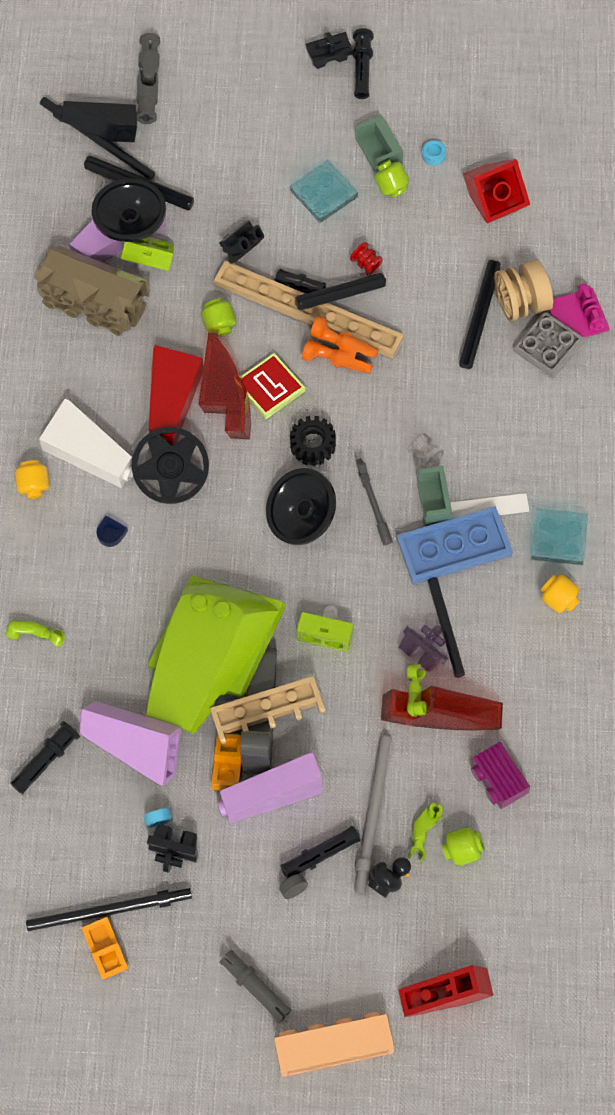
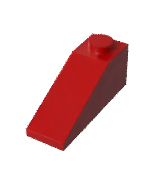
[398,965,494,1017]

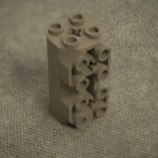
[34,246,150,336]

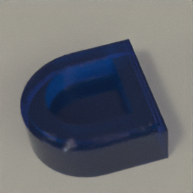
[96,516,128,547]

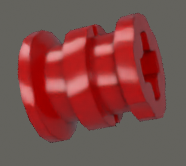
[350,242,383,275]

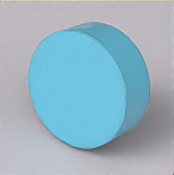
[422,140,446,165]
[143,808,172,827]

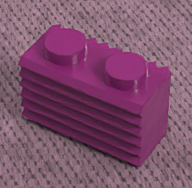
[471,742,530,809]

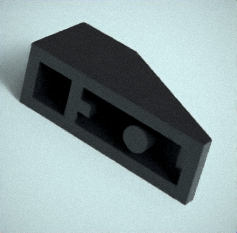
[62,101,137,143]

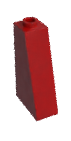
[149,345,204,446]

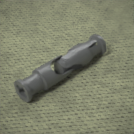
[136,33,160,124]

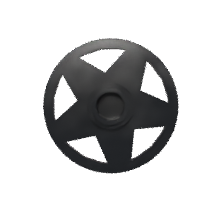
[132,427,209,504]

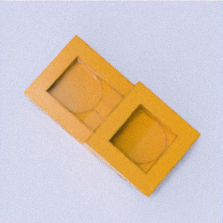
[211,733,242,791]
[81,917,128,980]

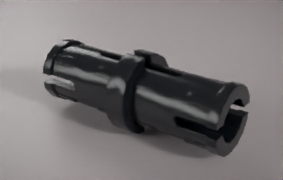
[275,269,326,293]

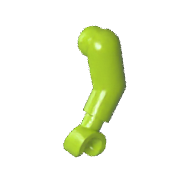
[5,620,65,647]
[407,664,427,717]
[408,803,443,863]

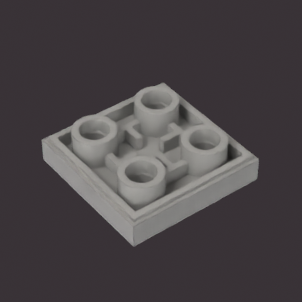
[513,312,585,378]

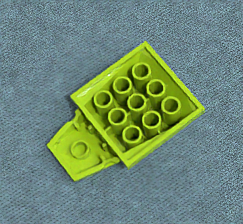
[146,575,286,734]

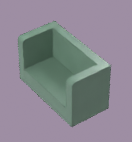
[356,115,403,173]
[417,466,452,527]

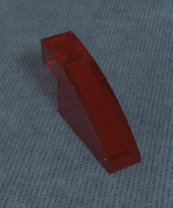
[198,333,251,440]
[381,686,503,731]

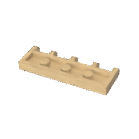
[210,676,325,744]

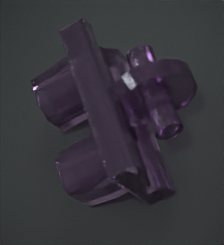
[398,625,449,672]

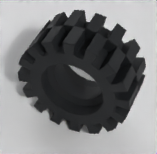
[290,416,336,466]

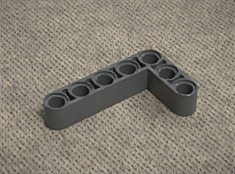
[241,648,277,774]

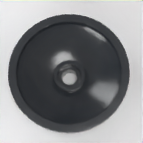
[91,178,166,242]
[266,468,336,545]

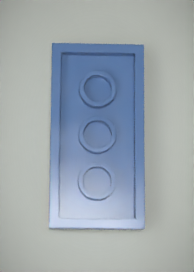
[397,506,513,585]

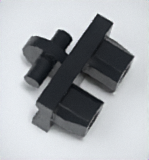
[306,32,354,69]
[219,220,264,264]
[147,824,198,873]

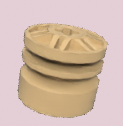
[494,259,553,322]

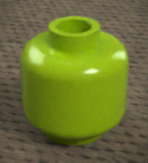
[374,160,410,198]
[200,298,237,337]
[442,827,485,866]

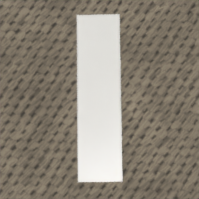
[450,493,530,519]

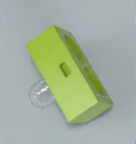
[121,237,174,276]
[297,605,354,652]

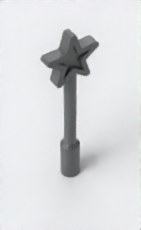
[355,458,393,545]

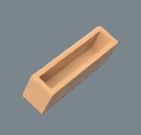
[274,1012,394,1077]

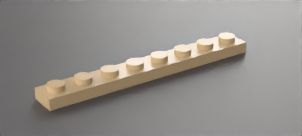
[214,261,404,359]

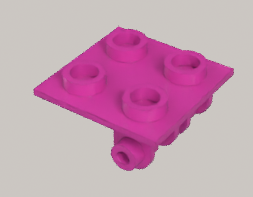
[549,283,610,338]

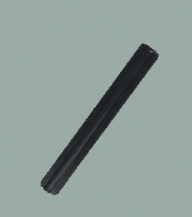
[84,156,194,210]
[459,259,501,370]

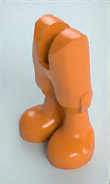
[301,316,379,374]

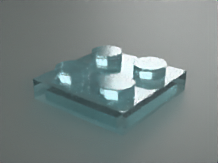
[290,160,358,223]
[531,508,588,566]

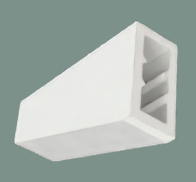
[39,399,133,488]

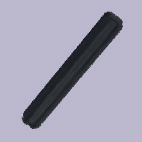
[295,273,386,310]

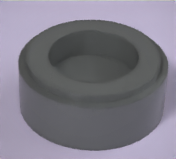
[279,874,308,899]

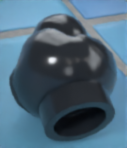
[368,857,411,898]

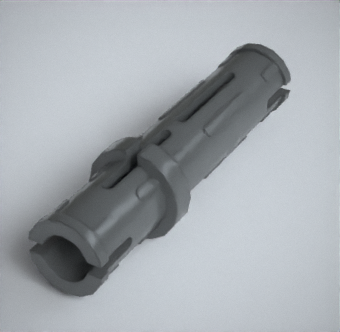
[219,950,292,1023]

